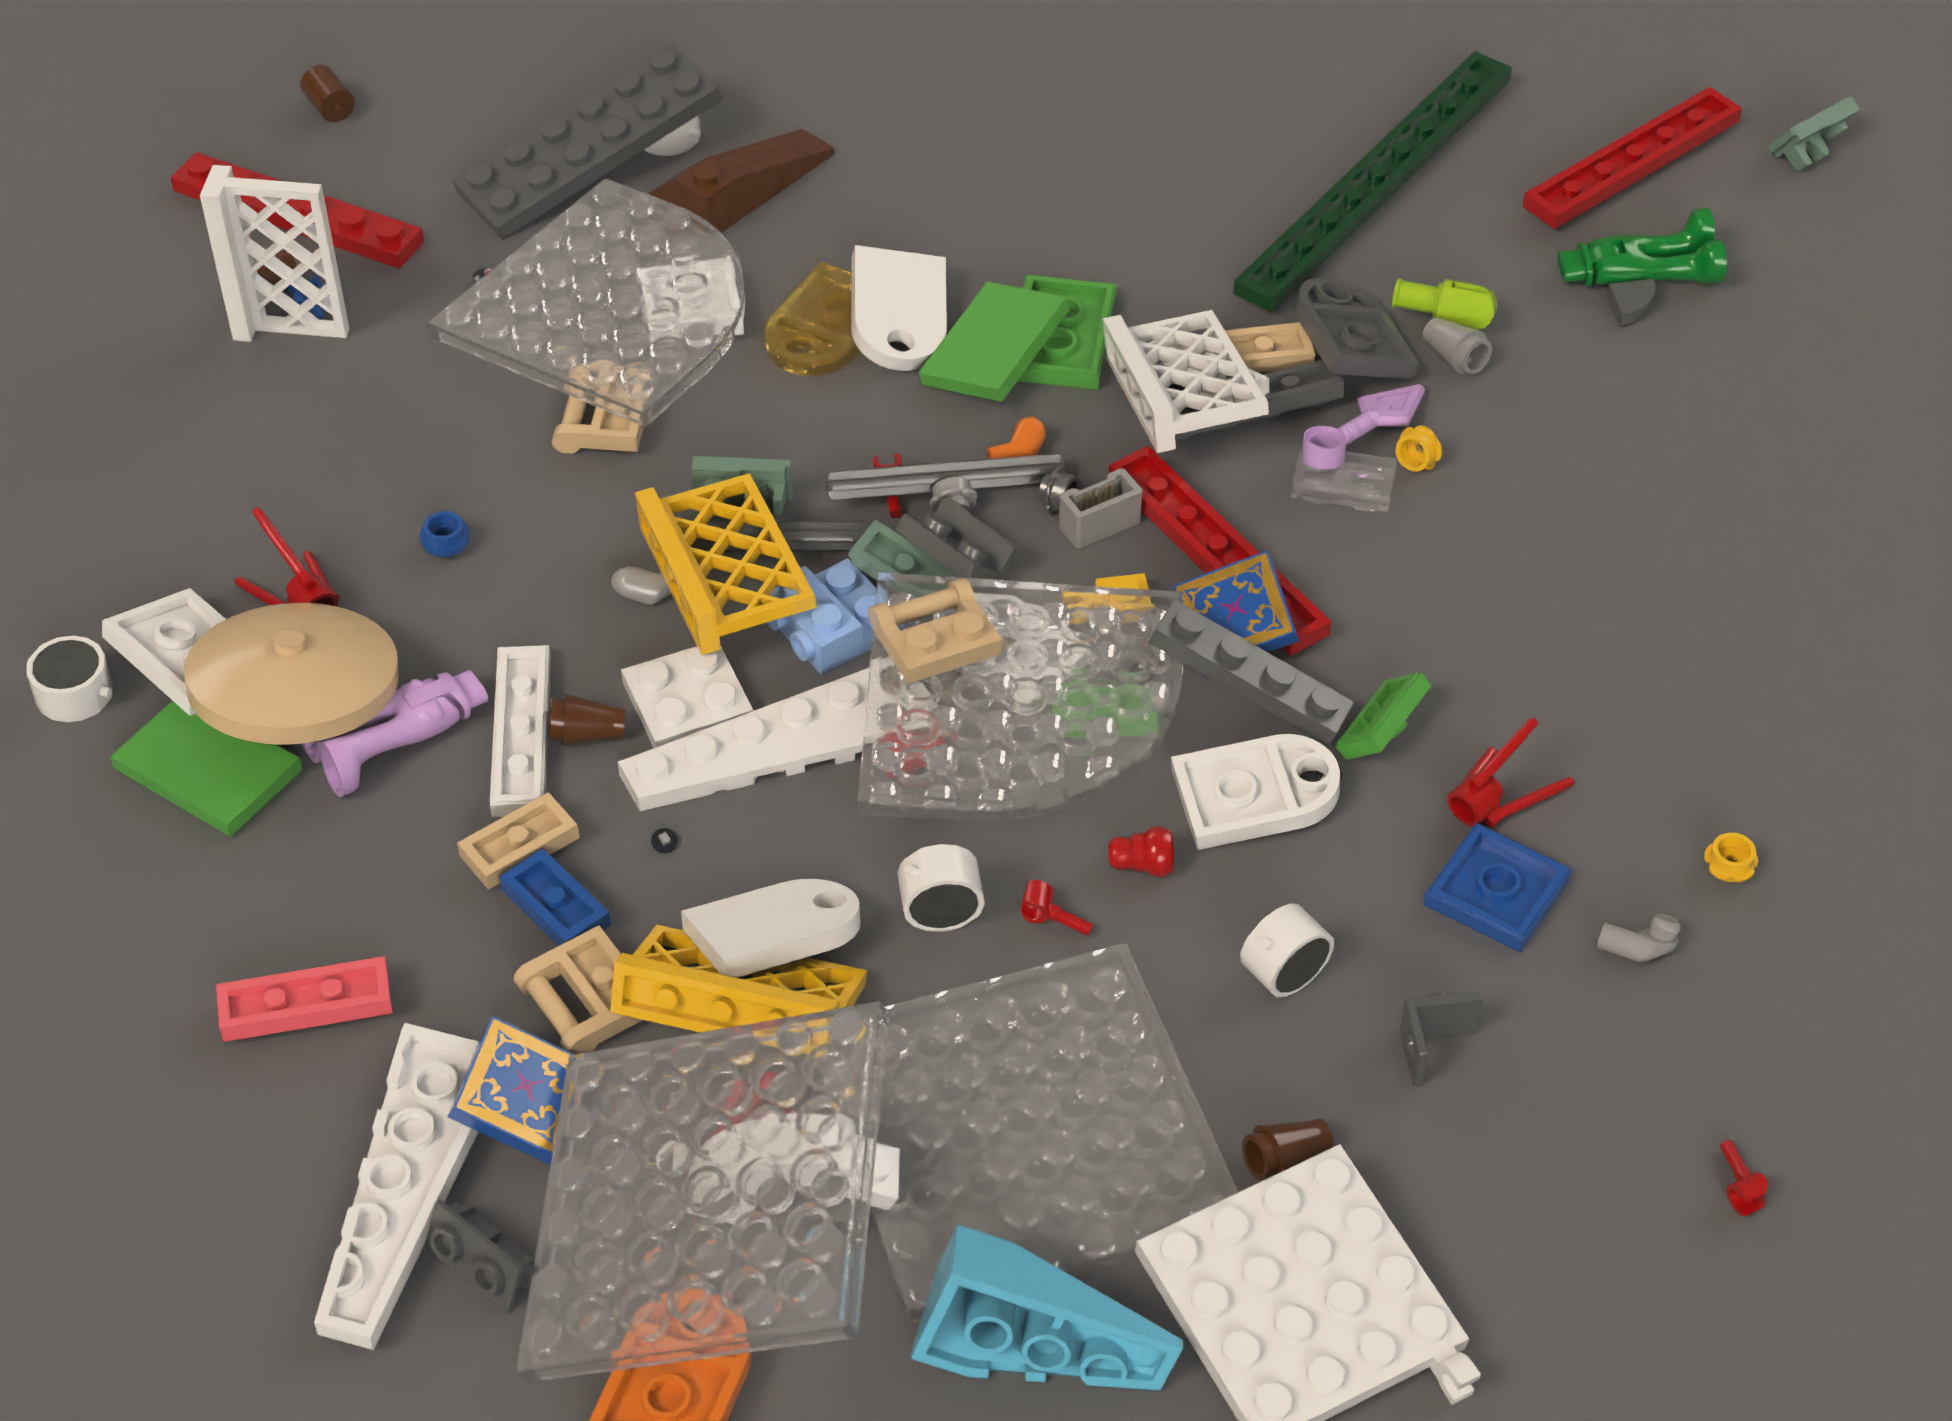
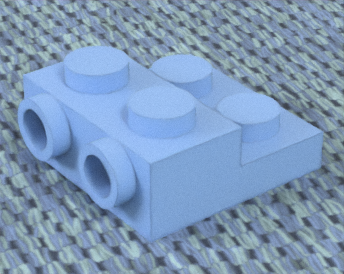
[767,558,905,675]

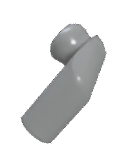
[611,566,671,605]
[1597,914,1681,962]

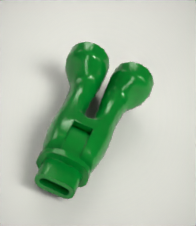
[1557,207,1727,287]

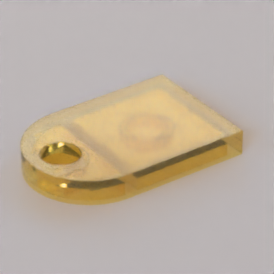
[765,261,860,376]

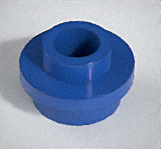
[420,511,470,557]

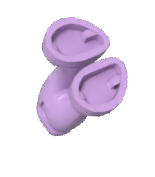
[302,670,488,797]

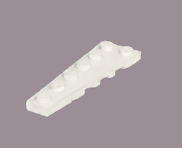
[618,659,948,811]
[314,1023,478,1350]

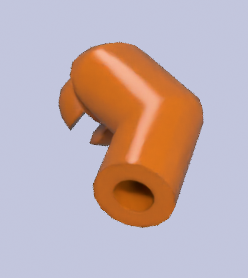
[986,417,1046,459]

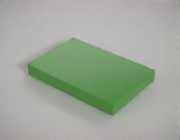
[1018,275,1117,390]
[918,282,1070,402]
[110,701,303,837]

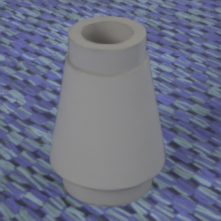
[1423,317,1492,374]

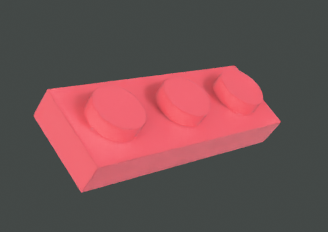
[216,956,393,1042]

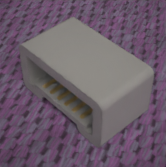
[1059,468,1142,549]

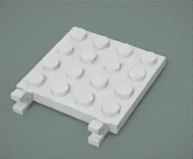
[1135,1144,1481,1421]

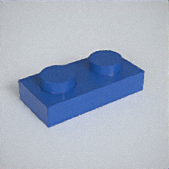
[499,848,611,946]

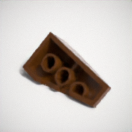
[646,129,834,240]

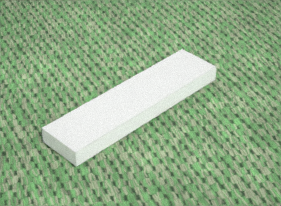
[490,645,551,817]

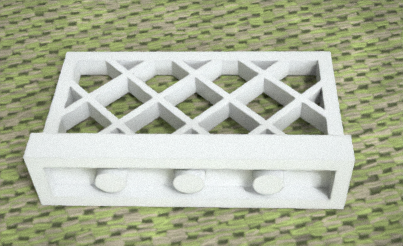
[200,165,350,342]
[1102,310,1269,453]

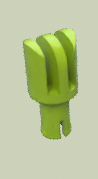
[1392,278,1497,330]

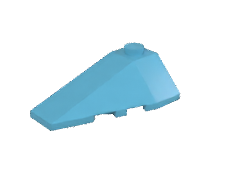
[911,1224,1183,1391]

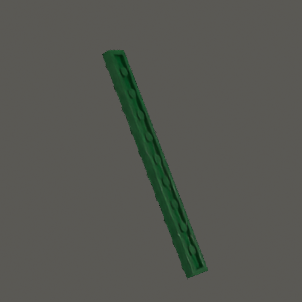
[1233,51,1512,313]

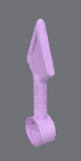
[1301,384,1425,470]

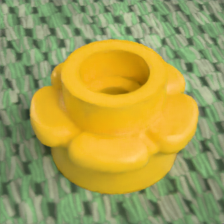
[1395,425,1442,472]
[1704,832,1759,882]

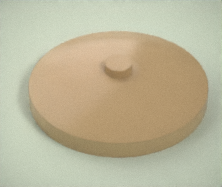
[184,603,399,745]

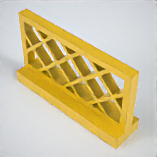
[634,473,817,655]
[610,925,867,1061]

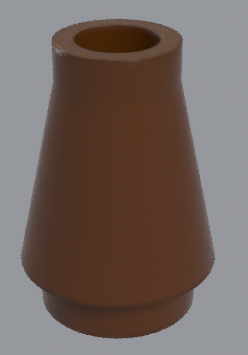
[549,694,625,745]
[1242,1118,1333,1180]

